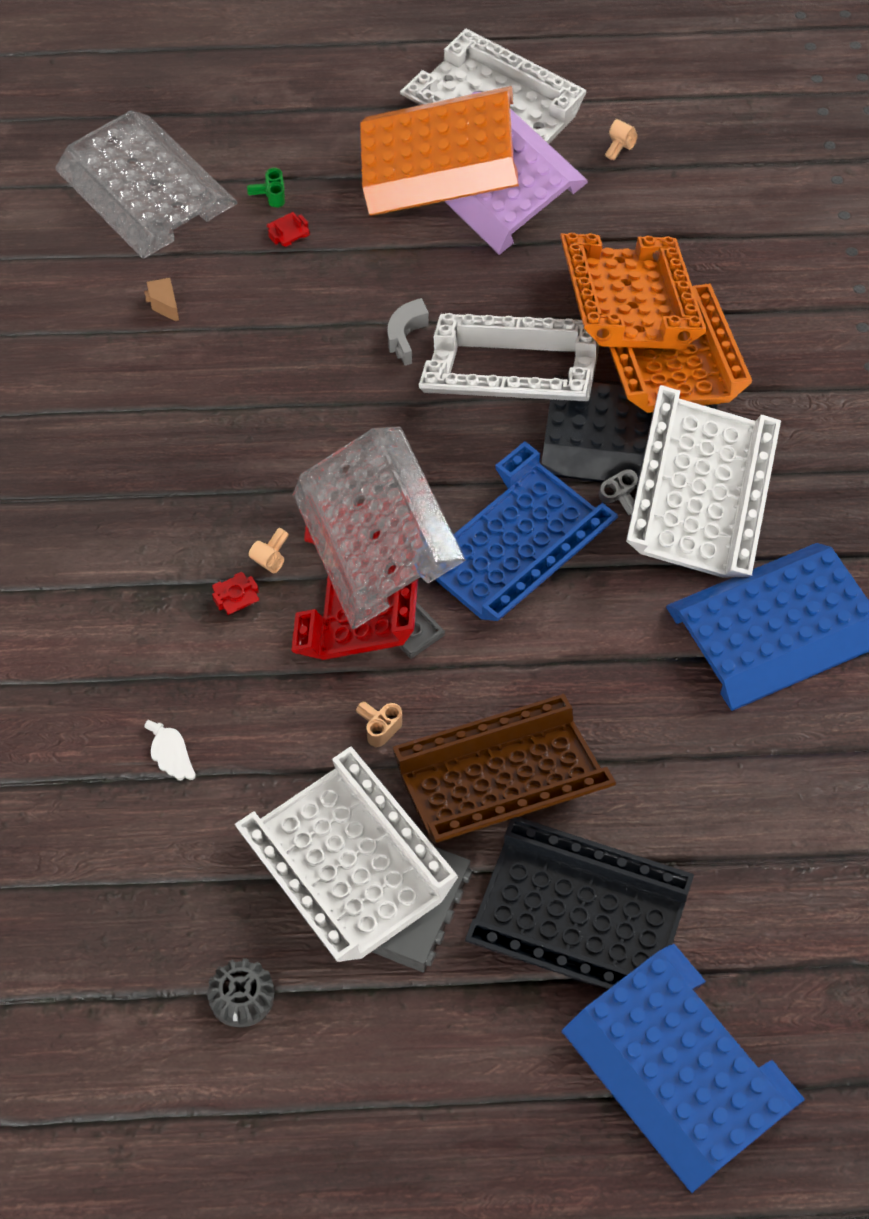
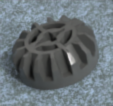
[207,958,275,1027]

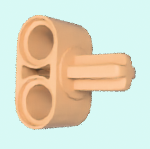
[606,119,637,160]
[249,528,289,574]
[356,702,402,747]

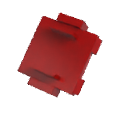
[267,212,310,247]
[212,572,259,615]

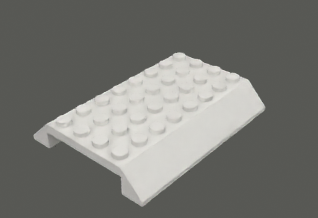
[626,385,781,578]
[235,747,458,962]

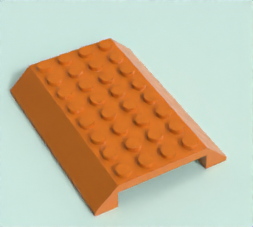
[360,86,519,216]
[609,284,752,413]

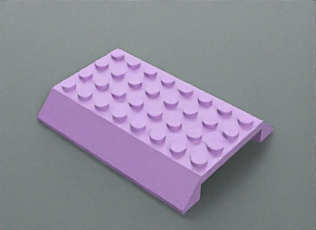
[445,92,588,255]

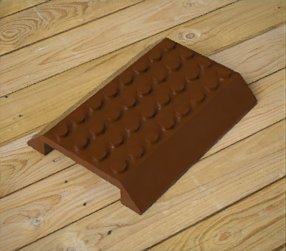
[393,694,616,843]

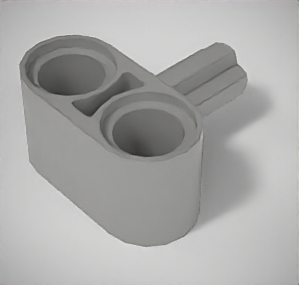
[599,469,638,515]

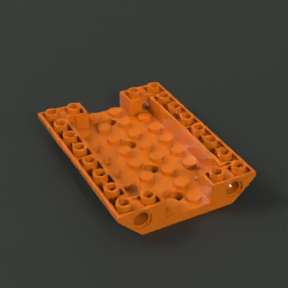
[560,233,706,349]

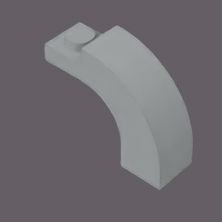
[388,298,429,366]

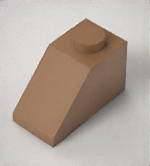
[144,278,179,321]

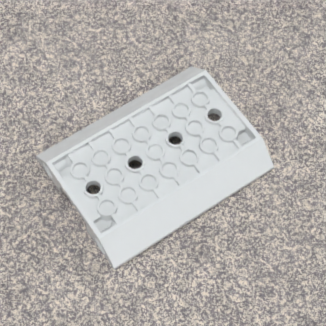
[400,29,586,144]

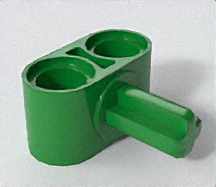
[247,168,285,208]

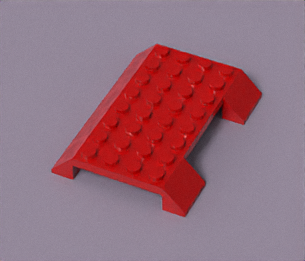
[291,479,426,660]

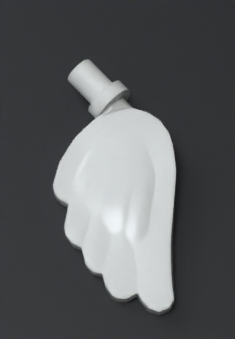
[144,720,196,781]

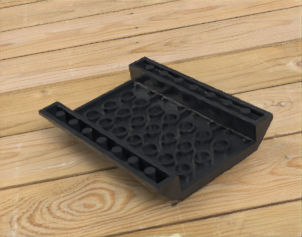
[542,375,717,486]
[465,817,694,990]

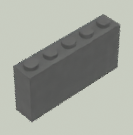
[372,846,473,973]

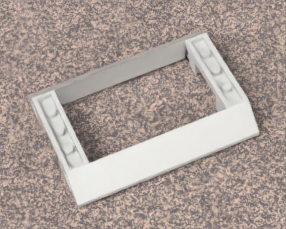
[419,313,599,401]

